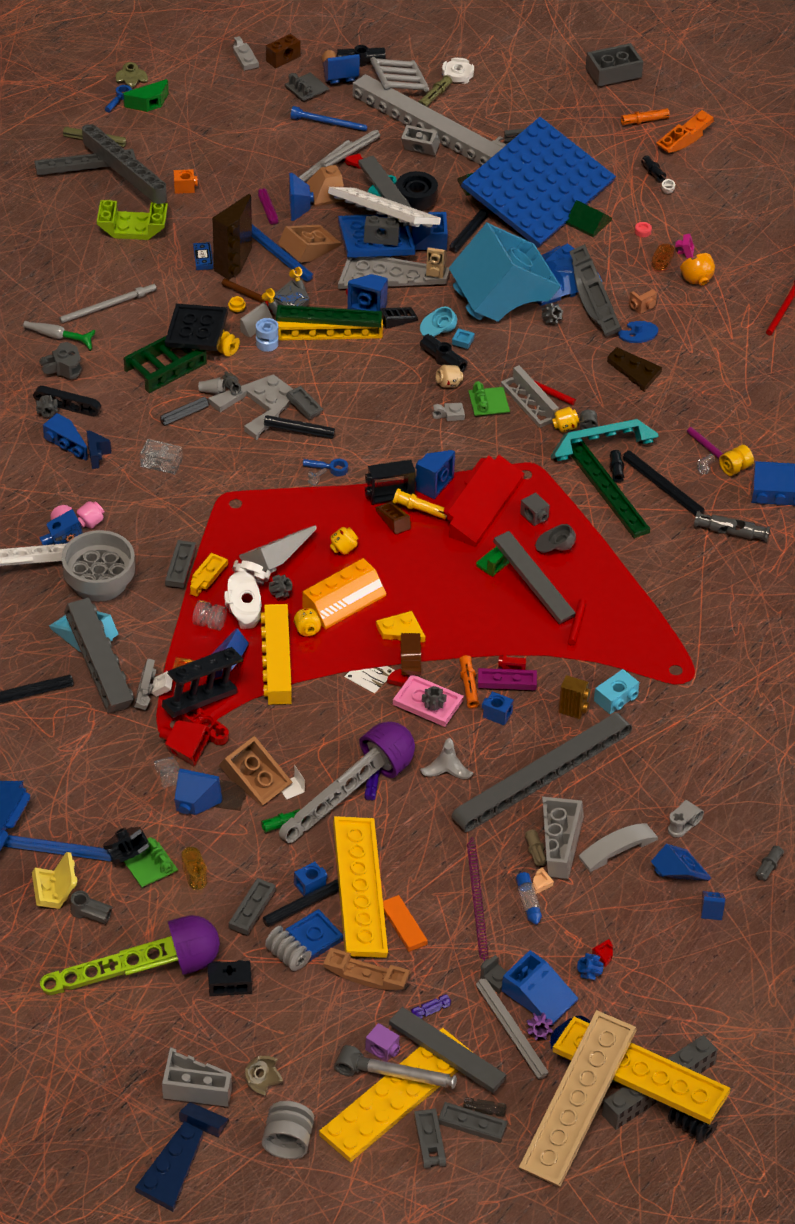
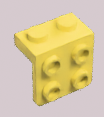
[32,852,77,909]

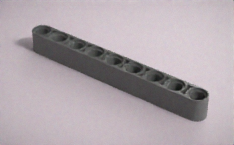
[82,124,167,204]

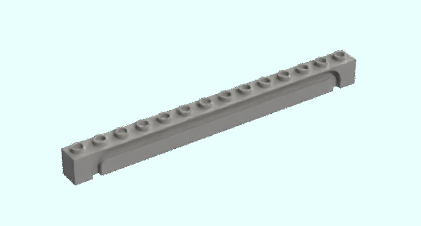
[353,74,503,165]

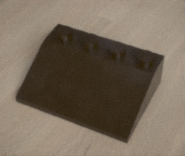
[212,194,252,280]

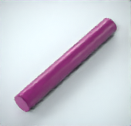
[687,427,724,459]

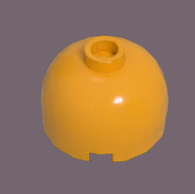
[680,253,715,286]

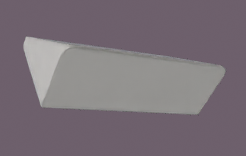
[240,302,273,337]

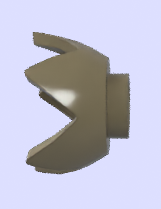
[244,1056,283,1096]

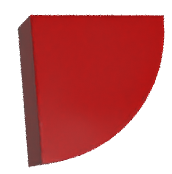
[344,154,363,169]
[387,669,410,687]
[592,939,613,967]

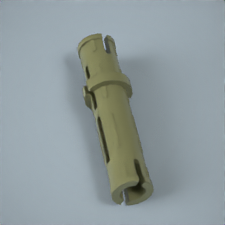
[418,75,452,107]

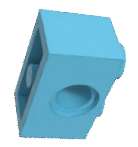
[594,669,640,714]

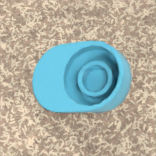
[420,307,457,337]

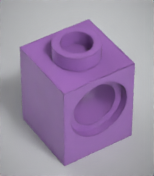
[365,1023,400,1062]

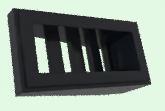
[379,307,418,329]

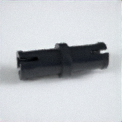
[641,155,666,182]
[610,450,624,483]

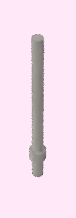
[59,284,157,324]

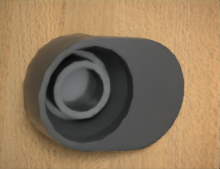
[536,524,576,553]

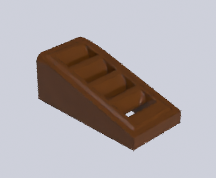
[375,502,411,534]

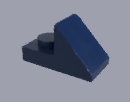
[86,430,111,469]

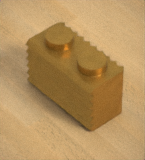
[558,675,591,720]

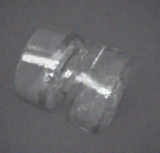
[193,600,227,631]

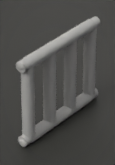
[370,57,429,92]

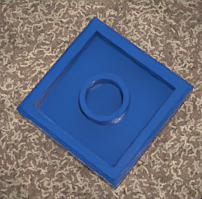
[285,909,344,961]

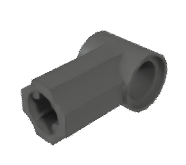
[70,891,112,924]

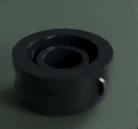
[396,171,438,211]

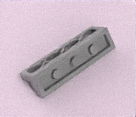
[501,365,559,428]

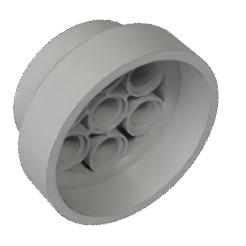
[62,530,135,601]

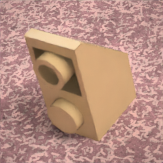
[426,247,447,278]

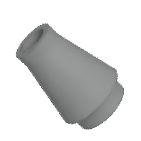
[198,377,226,395]

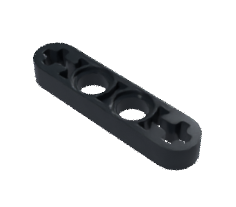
[33,386,101,416]

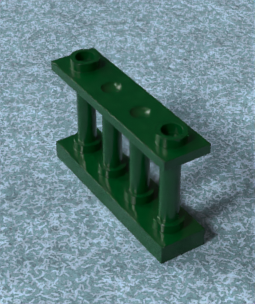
[124,335,207,394]

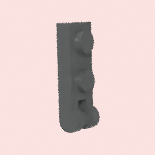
[414,1109,446,1169]

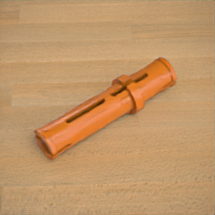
[621,108,670,125]
[459,655,479,709]

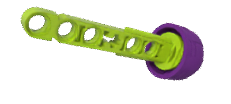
[40,915,220,995]

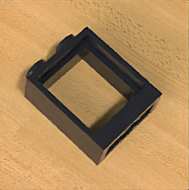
[365,460,416,505]

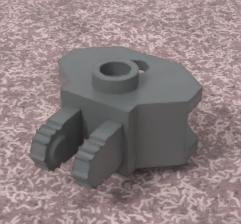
[39,342,82,379]

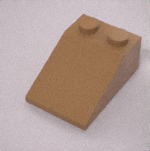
[278,225,341,263]
[219,736,293,806]

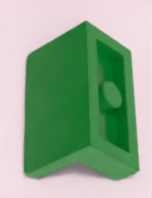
[476,546,510,577]

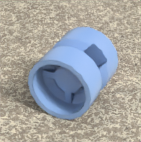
[256,318,278,352]

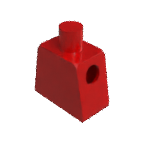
[159,720,211,766]

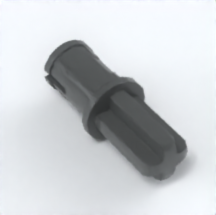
[222,371,241,394]
[756,845,784,881]

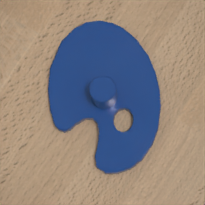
[618,321,658,343]

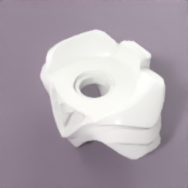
[224,571,262,629]

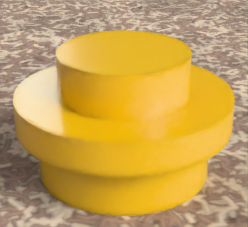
[228,296,246,312]

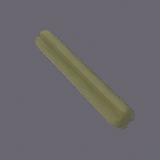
[63,127,126,147]

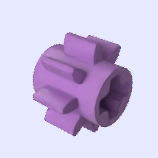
[526,1012,553,1040]

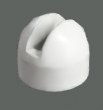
[661,179,675,194]

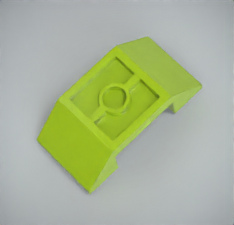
[97,200,168,240]

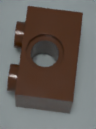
[266,33,301,68]

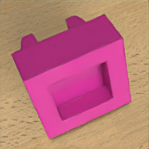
[675,234,694,258]

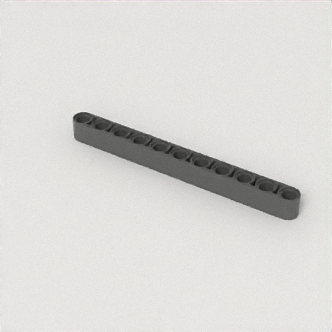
[451,713,632,832]

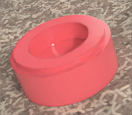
[635,222,652,237]

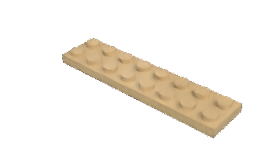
[519,1010,637,1187]

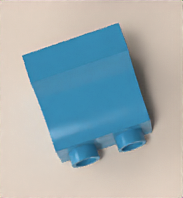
[449,222,561,322]

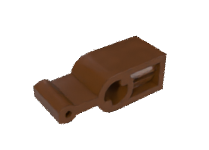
[400,633,421,675]

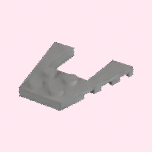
[208,374,293,440]

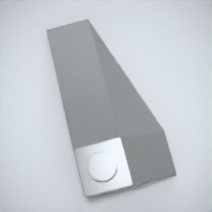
[239,525,317,573]

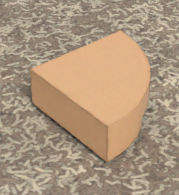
[533,867,554,894]

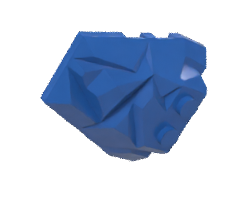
[535,243,603,306]

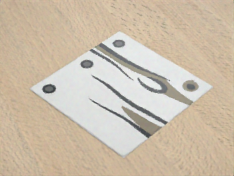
[344,666,395,693]

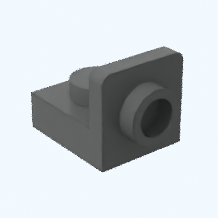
[480,955,507,994]

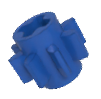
[577,953,603,980]

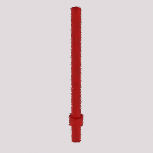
[766,280,795,336]

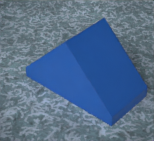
[701,891,725,920]

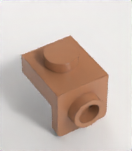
[629,289,657,314]

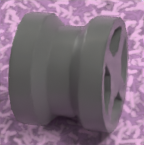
[580,409,598,430]

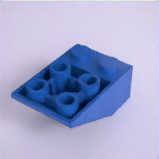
[502,950,578,1026]

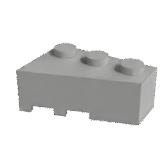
[162,1047,232,1107]

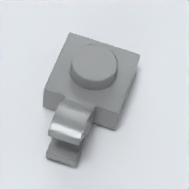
[432,403,465,421]

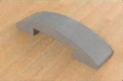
[579,823,658,872]

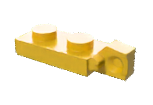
[190,553,228,597]

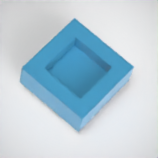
[452,328,475,349]

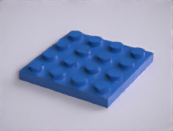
[338,214,415,258]

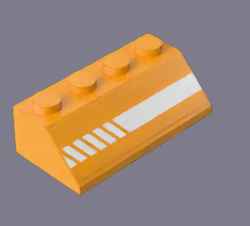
[303,558,386,629]

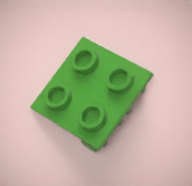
[468,381,510,416]
[123,837,178,888]

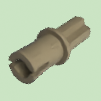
[525,829,547,866]

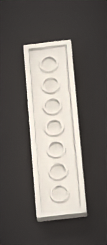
[328,187,441,227]

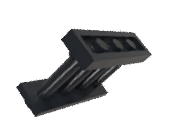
[162,647,243,718]

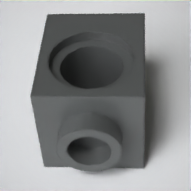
[520,492,550,526]

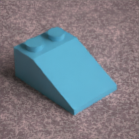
[49,611,119,652]

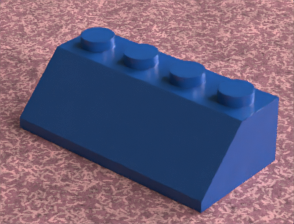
[751,461,795,505]

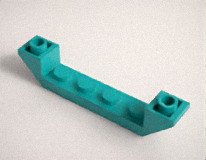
[551,419,659,461]

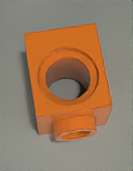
[173,169,198,194]

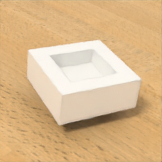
[151,671,173,697]

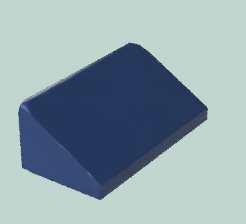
[179,1102,229,1138]

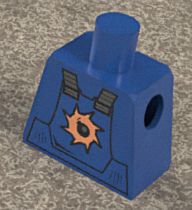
[39,509,83,546]

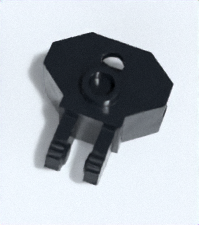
[103,826,150,864]

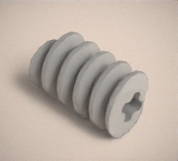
[265,926,311,971]

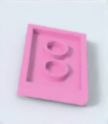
[393,675,464,727]

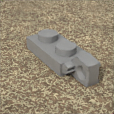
[233,36,259,71]
[134,659,156,710]

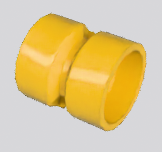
[719,444,754,476]

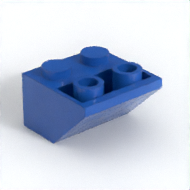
[412,212,448,250]

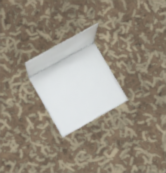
[281,765,305,799]

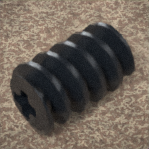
[668,1107,718,1143]

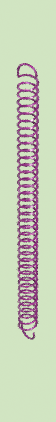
[467,837,489,961]

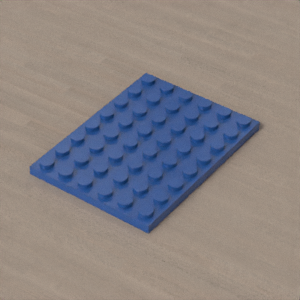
[461,117,616,248]

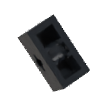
[208,960,252,997]

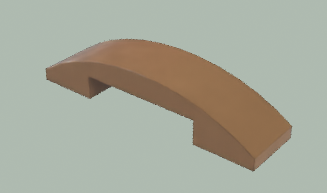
[323,948,411,990]

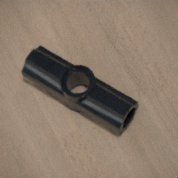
[337,45,386,66]
[420,334,468,372]

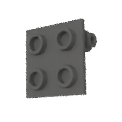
[285,72,329,101]

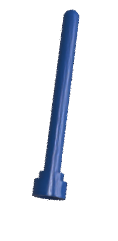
[290,106,367,131]

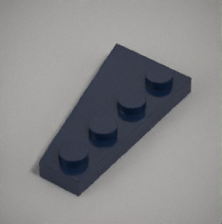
[135,1121,203,1212]

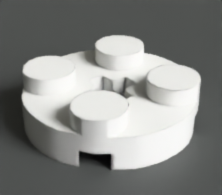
[442,58,474,84]
[232,560,271,586]

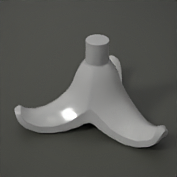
[420,738,473,779]

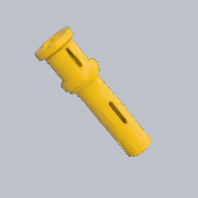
[393,488,447,520]

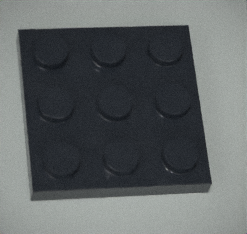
[165,303,228,351]

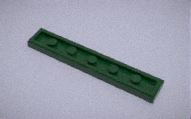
[276,305,382,328]

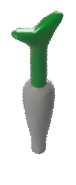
[23,321,95,350]

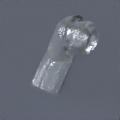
[697,454,715,475]

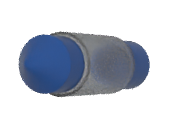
[516,872,542,924]

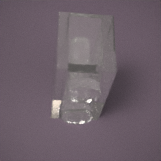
[140,439,183,474]

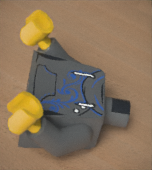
[262,267,310,316]

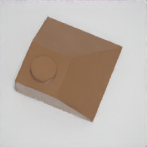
[306,165,345,207]

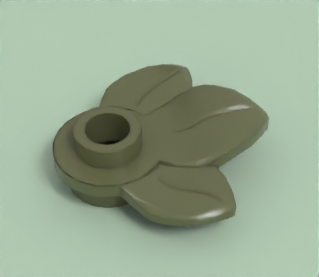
[115,62,148,89]

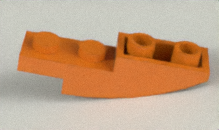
[656,110,714,153]

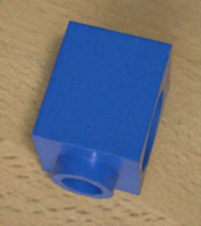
[481,691,514,726]
[294,862,328,896]

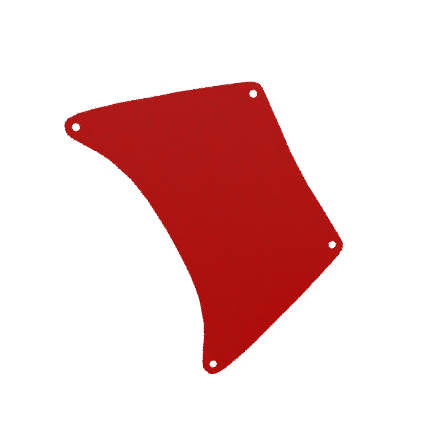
[156,462,695,733]

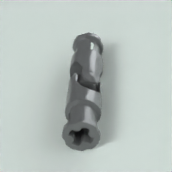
[694,511,771,543]

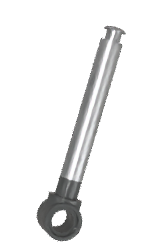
[334,1045,457,1089]

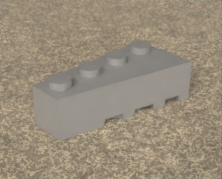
[542,796,584,879]

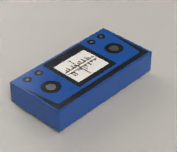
[193,242,213,270]

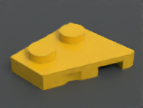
[376,611,425,642]

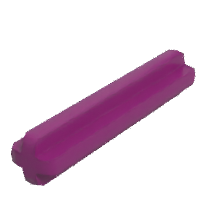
[258,188,278,225]

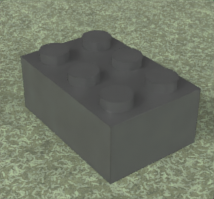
[586,43,643,86]

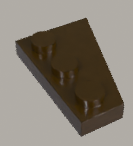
[607,347,662,392]

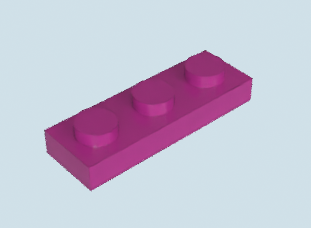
[478,668,537,690]

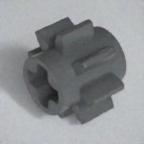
[541,303,563,325]
[36,395,58,417]
[269,575,292,598]
[422,686,447,711]

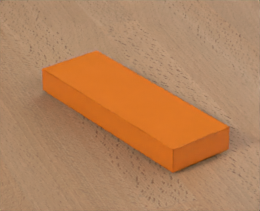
[383,895,428,952]

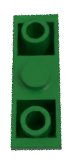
[123,79,169,112]

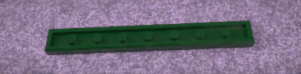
[570,440,650,538]

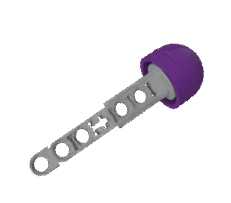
[279,722,415,843]

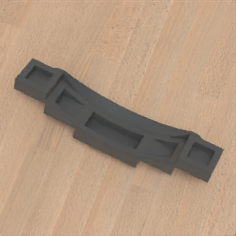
[569,244,622,337]

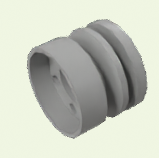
[262,1101,315,1159]

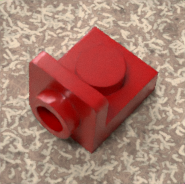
[498,649,526,670]

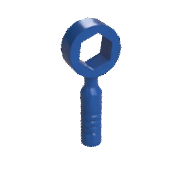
[105,85,132,113]
[303,459,348,476]

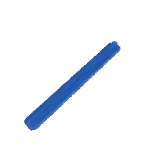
[252,224,313,282]
[3,835,111,861]

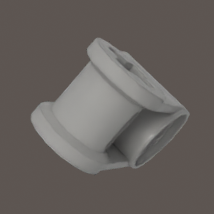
[668,800,704,837]

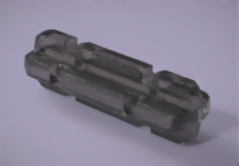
[463,1097,507,1117]

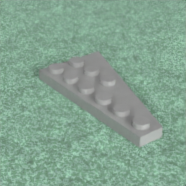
[338,256,450,289]

